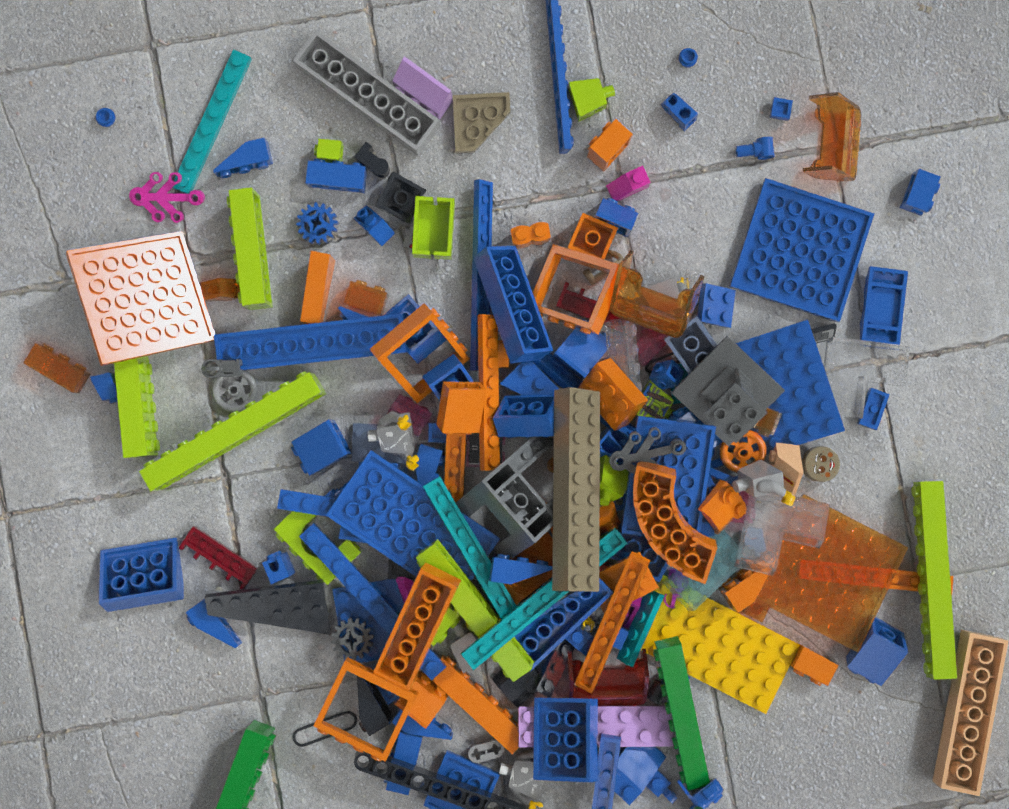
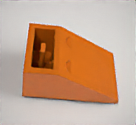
[718,556,775,613]

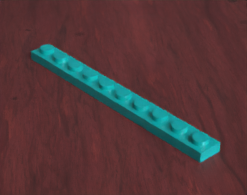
[460,528,628,670]

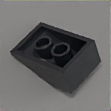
[357,676,394,736]

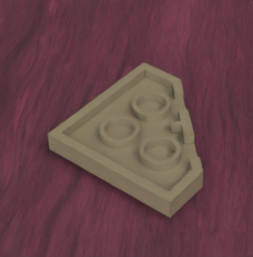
[453,92,510,153]

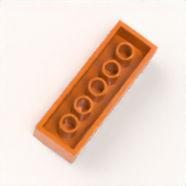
[373,563,461,691]

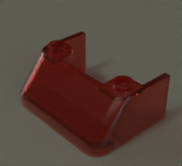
[567,648,649,706]

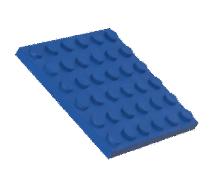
[729,178,875,323]
[728,320,845,464]

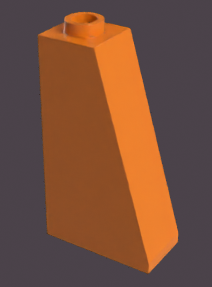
[300,251,336,324]

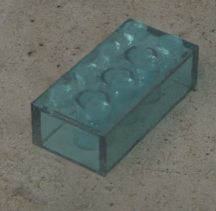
[663,529,749,611]

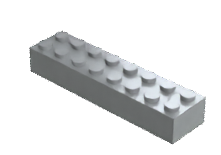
[293,30,441,156]

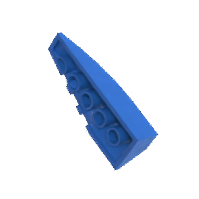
[515,578,614,671]

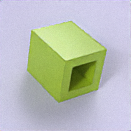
[314,138,344,163]

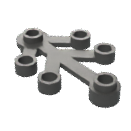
[609,427,686,475]

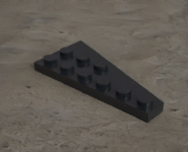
[205,580,331,635]

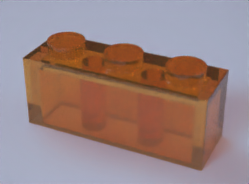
[23,343,91,393]

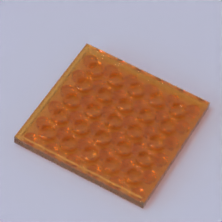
[756,494,908,652]

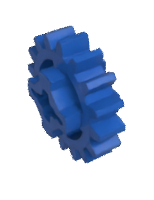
[296,202,339,245]

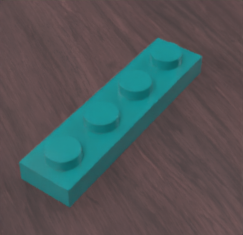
[616,591,664,667]

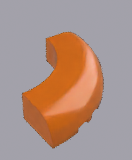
[633,462,717,584]

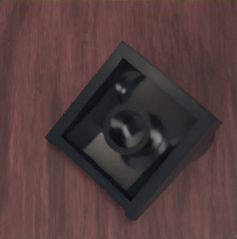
[375,171,427,224]
[492,668,539,707]

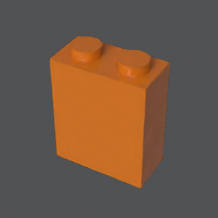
[436,382,486,435]

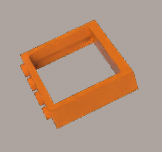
[533,244,626,335]
[370,303,470,403]
[314,657,419,762]

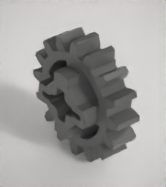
[331,617,374,660]

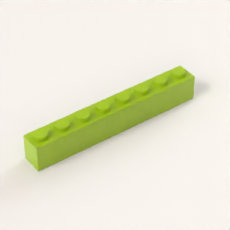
[416,539,534,682]

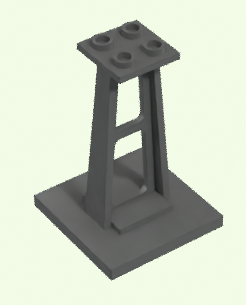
[671,336,785,446]

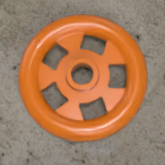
[720,430,766,473]

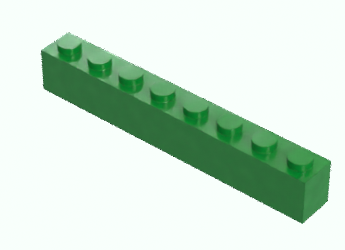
[653,636,710,790]

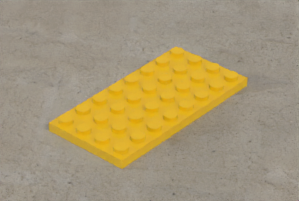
[641,575,800,714]

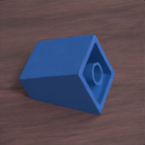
[553,319,613,380]
[291,419,352,476]
[846,614,908,686]

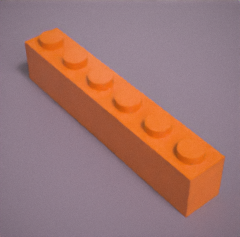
[432,655,519,755]

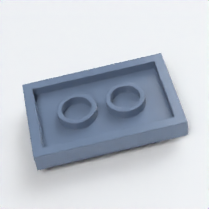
[351,423,406,463]

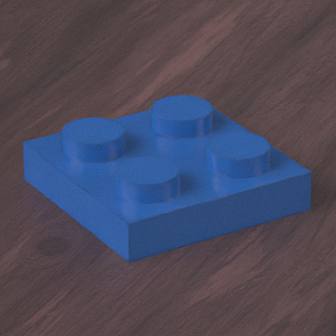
[697,283,736,328]

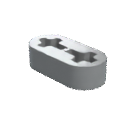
[468,738,504,763]

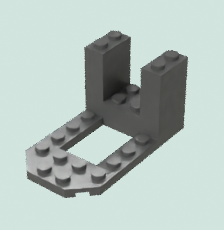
[456,436,554,560]

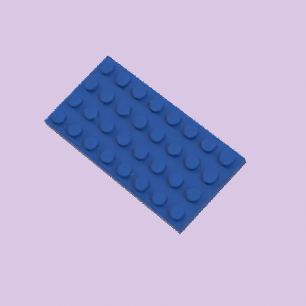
[326,450,500,581]

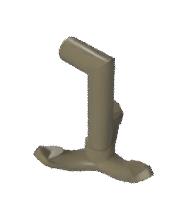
[583,250,630,286]

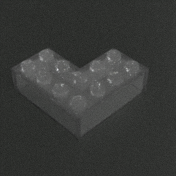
[824,337,910,419]
[734,493,830,576]

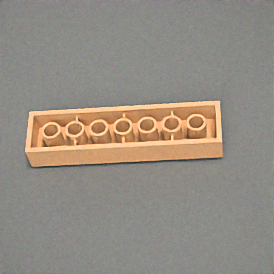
[932,629,1009,796]

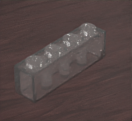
[605,319,642,391]

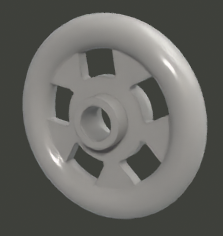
[212,370,258,413]

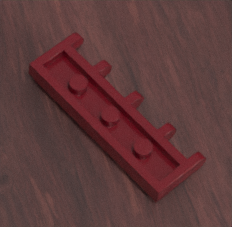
[556,282,637,334]
[179,526,258,590]

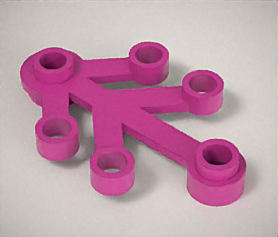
[129,172,205,223]

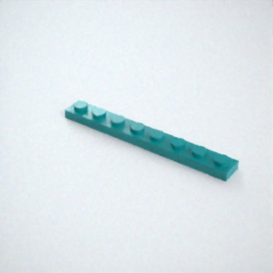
[173,49,252,194]
[422,476,517,620]

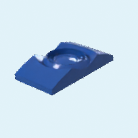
[860,266,908,347]

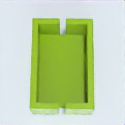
[412,196,455,260]

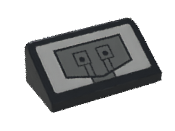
[811,323,837,343]

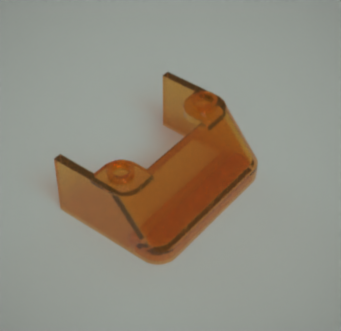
[803,92,861,182]
[610,250,705,338]

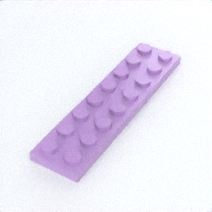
[518,706,674,747]

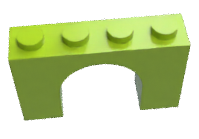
[274,511,363,585]

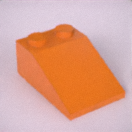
[599,551,659,614]

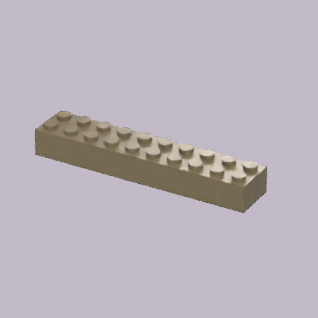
[552,387,600,592]

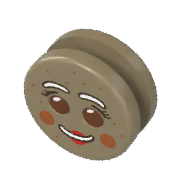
[802,446,840,482]

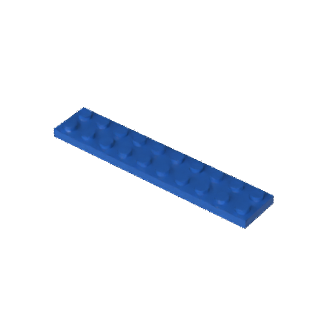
[214,314,407,370]

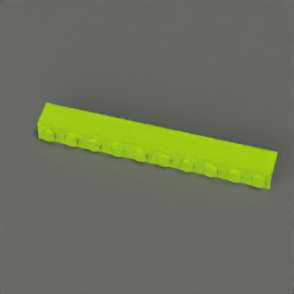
[911,481,957,680]

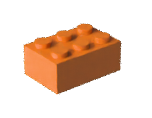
[578,358,648,431]

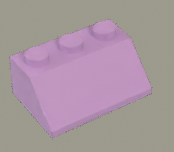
[393,56,453,120]

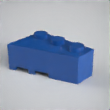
[500,361,559,395]

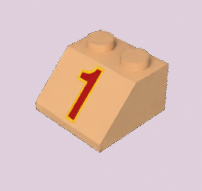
[769,443,803,496]

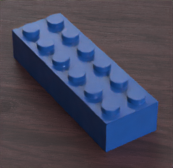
[473,246,553,363]

